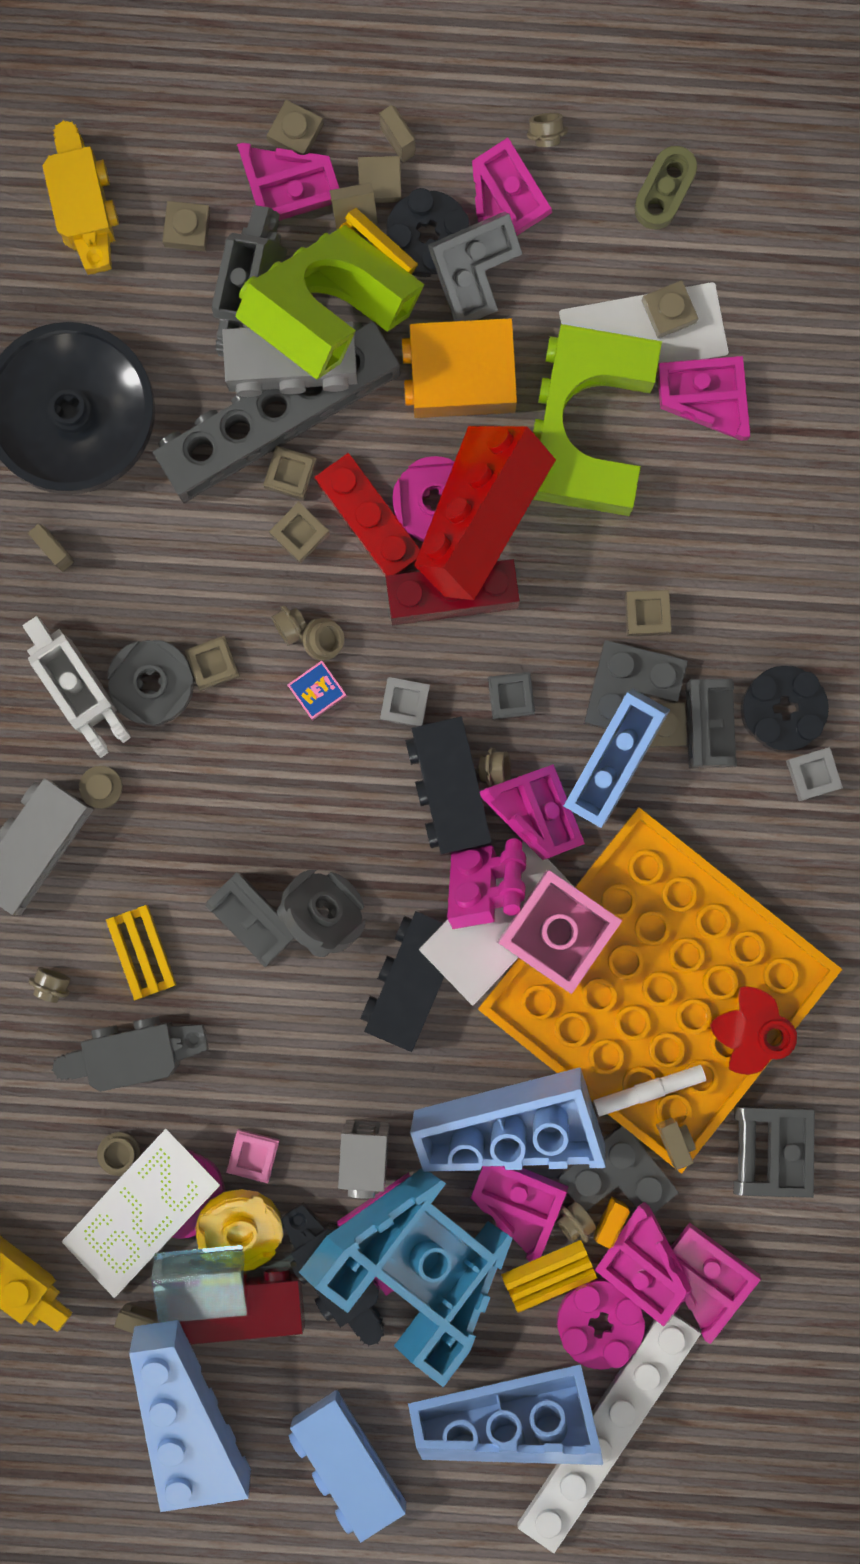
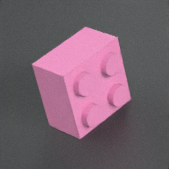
[497,870,622,994]

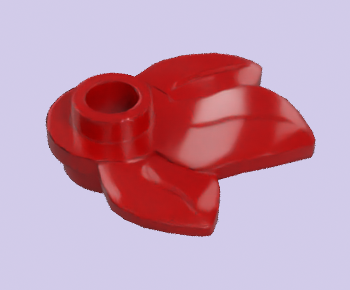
[710,986,797,1075]

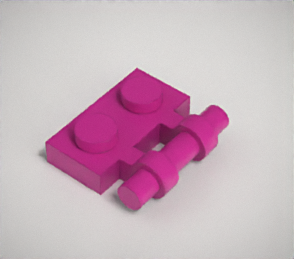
[447,838,526,929]

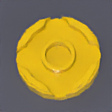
[195,1189,283,1273]

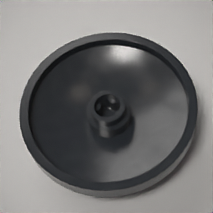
[0,322,155,495]

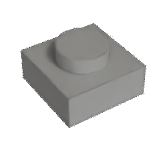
[380,677,430,727]
[786,747,843,801]

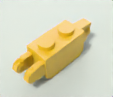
[42,120,119,275]
[0,1236,73,1332]

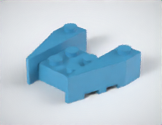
[299,1168,513,1387]

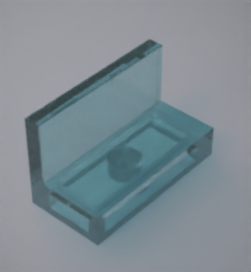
[151,1245,247,1323]

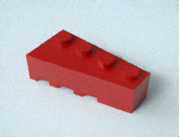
[414,426,556,600]

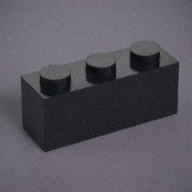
[405,716,492,855]
[360,911,444,1052]

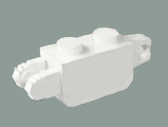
[22,616,131,758]

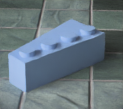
[410,1067,606,1172]
[129,1320,251,1512]
[408,1364,603,1465]

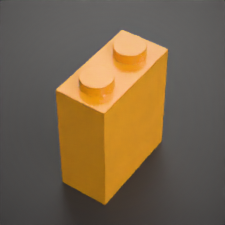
[402,318,517,418]

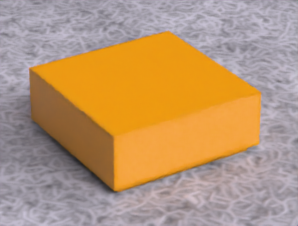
[593,1196,630,1249]

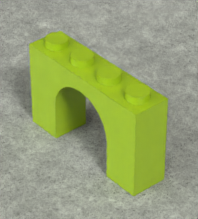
[235,225,425,380]
[533,324,662,516]

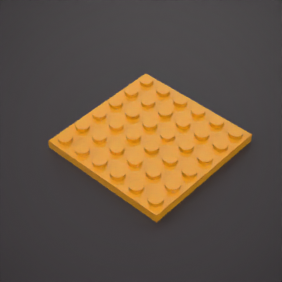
[477,807,842,1174]

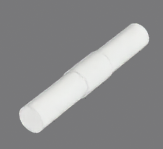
[593,1065,706,1117]

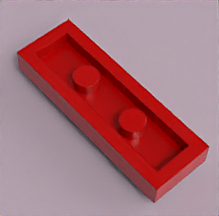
[314,452,420,576]

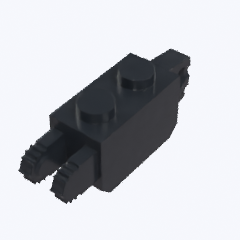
[281,1202,385,1346]

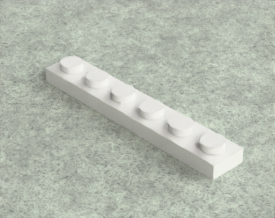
[517,1314,701,1553]

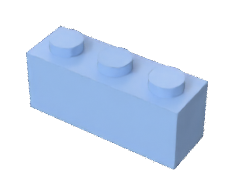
[564,689,670,828]
[289,1390,406,1543]

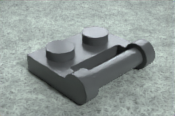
[733,1106,815,1198]

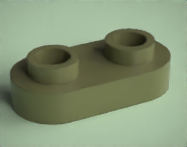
[634,146,697,230]

